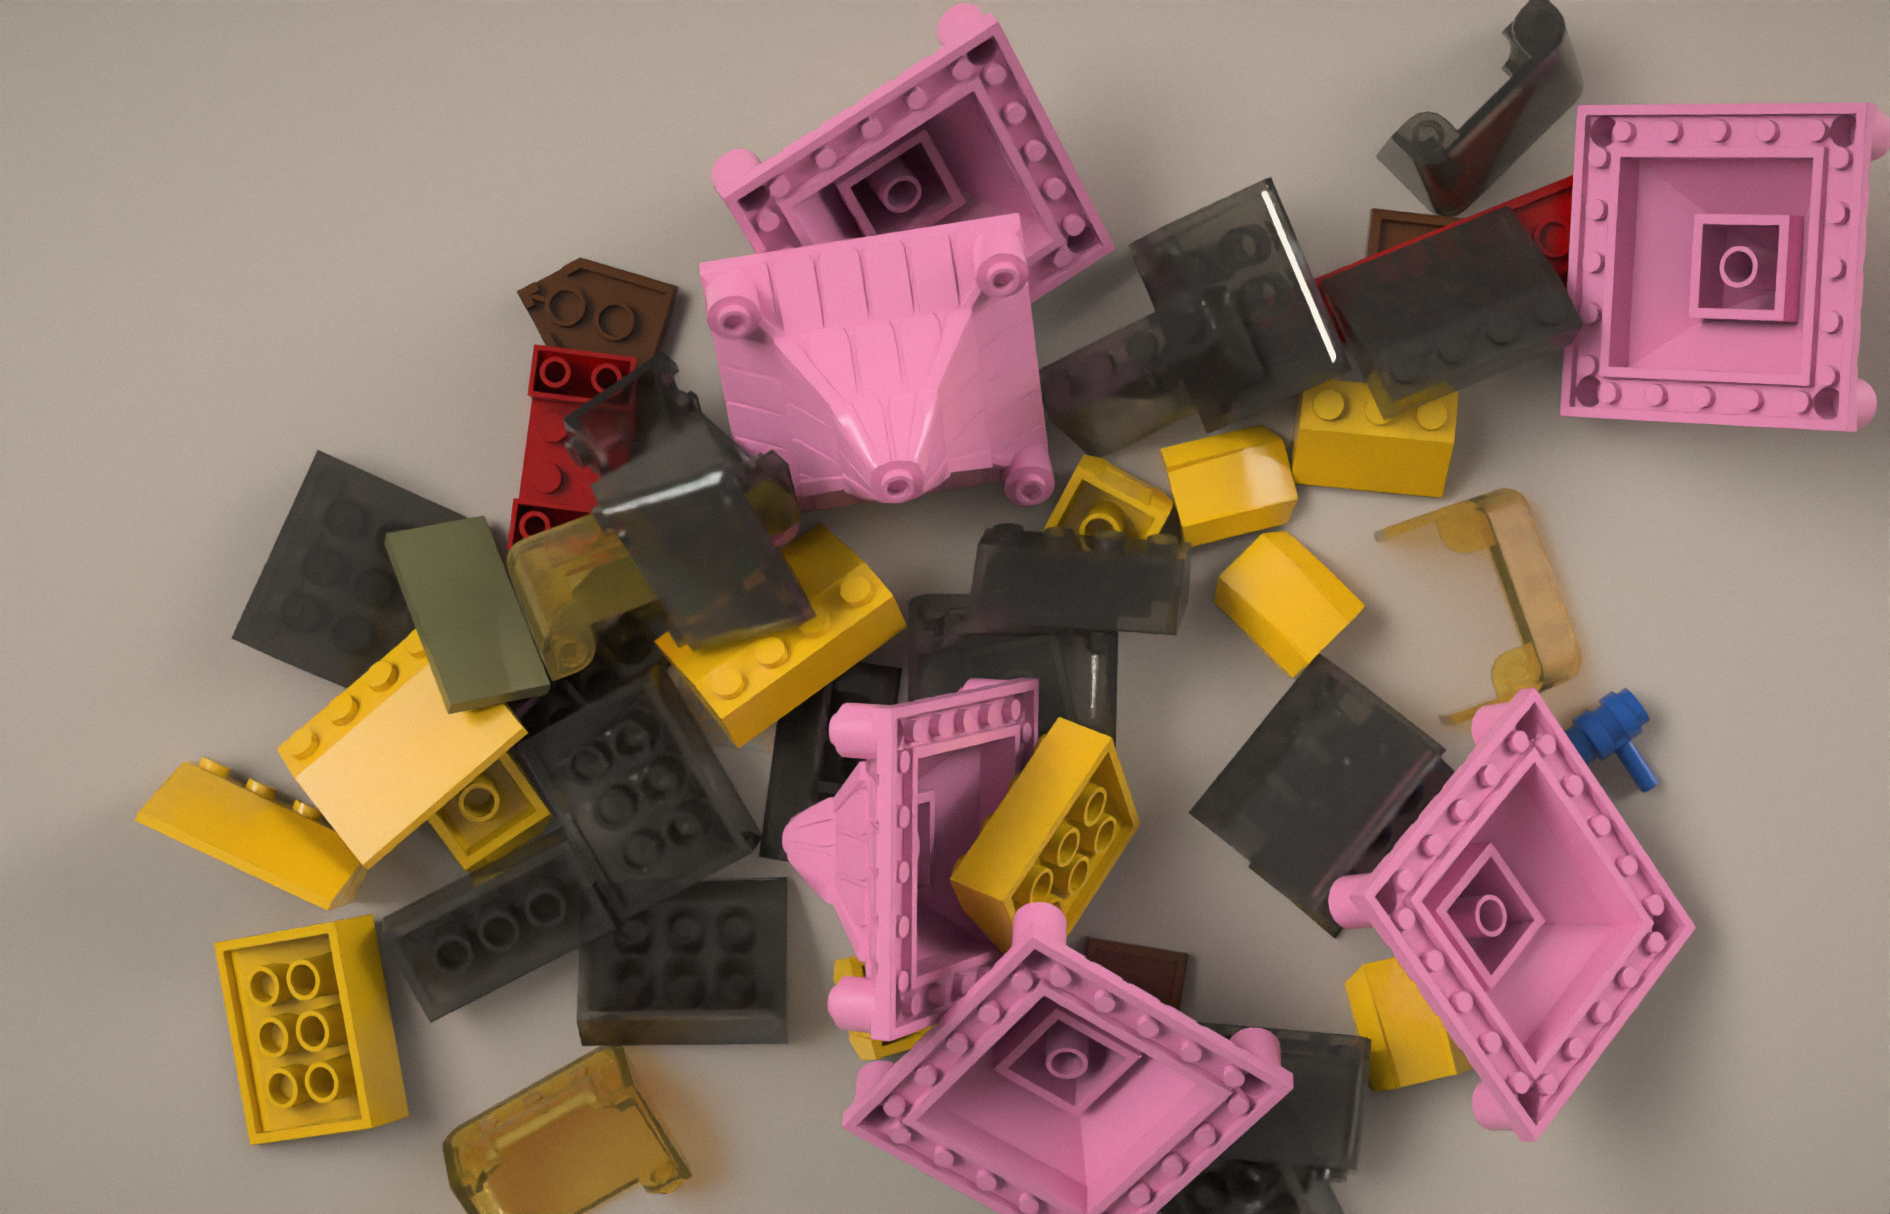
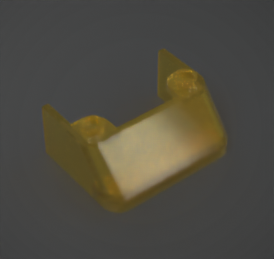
[1374,488,1582,725]

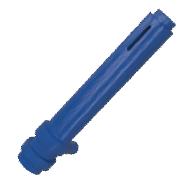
[1564,688,1659,792]

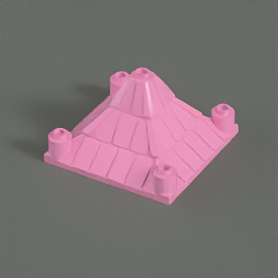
[711,3,1116,303]
[1560,102,1890,432]
[699,213,1055,546]
[782,678,1039,1041]
[1328,687,1696,1142]
[842,902,1294,1214]

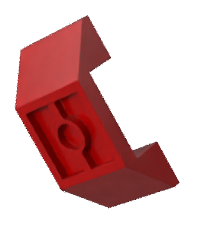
[507,344,637,563]

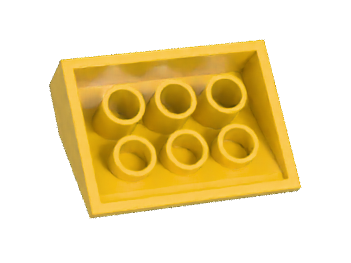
[654,522,907,749]
[277,629,528,870]
[949,717,1141,955]
[134,756,368,911]
[214,913,410,1145]

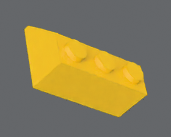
[1290,377,1459,498]

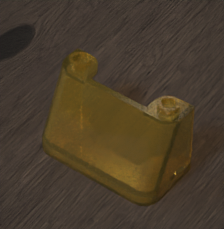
[506,483,752,681]
[442,1042,693,1214]

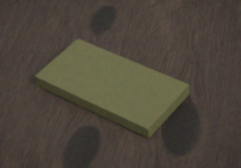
[384,515,550,714]

